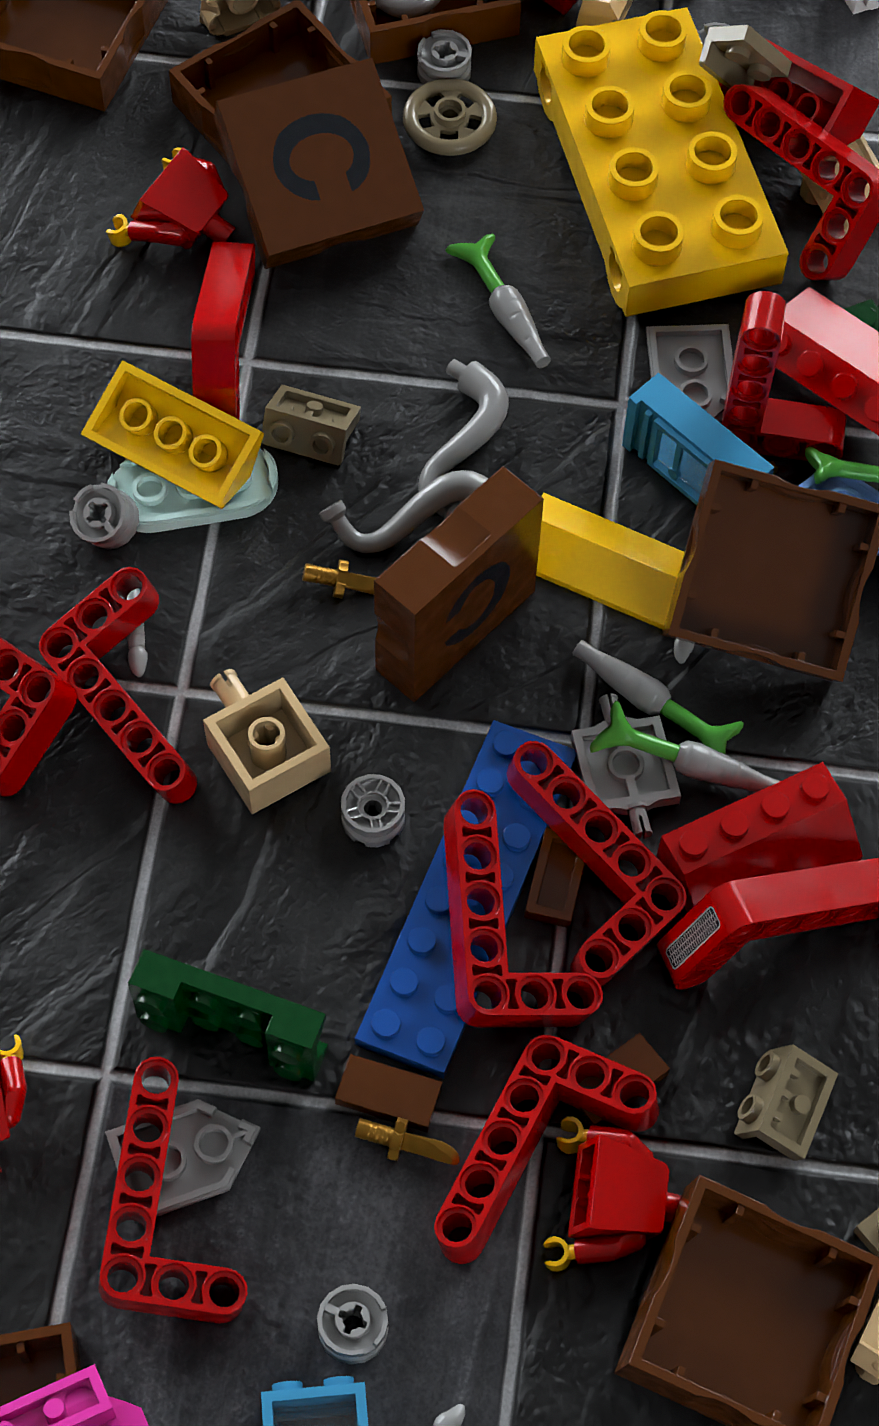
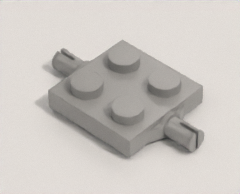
[570,693,681,840]

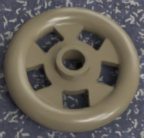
[403,78,497,156]

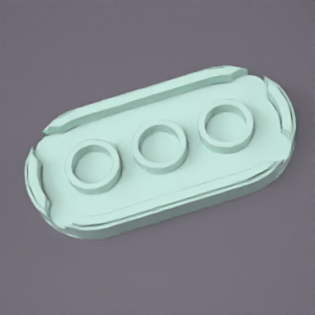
[107,449,278,533]

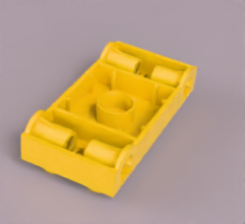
[534,7,789,317]

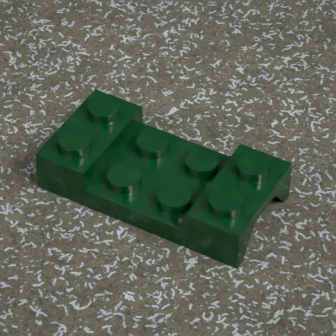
[128,949,328,1081]

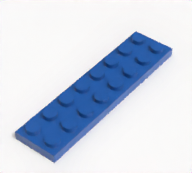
[355,720,576,1079]

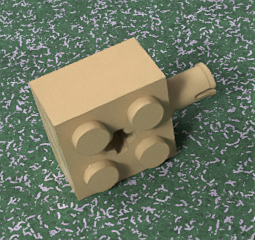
[203,669,331,814]

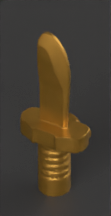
[302,560,376,599]
[355,1117,460,1165]

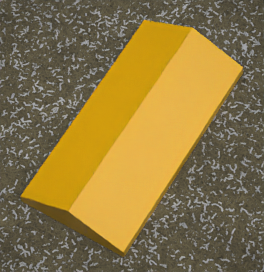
[81,360,264,509]
[536,493,684,630]

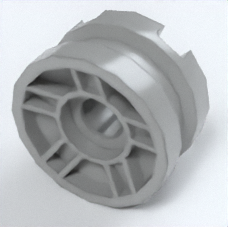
[417,29,472,85]
[69,483,139,550]
[341,774,405,847]
[317,1284,389,1364]

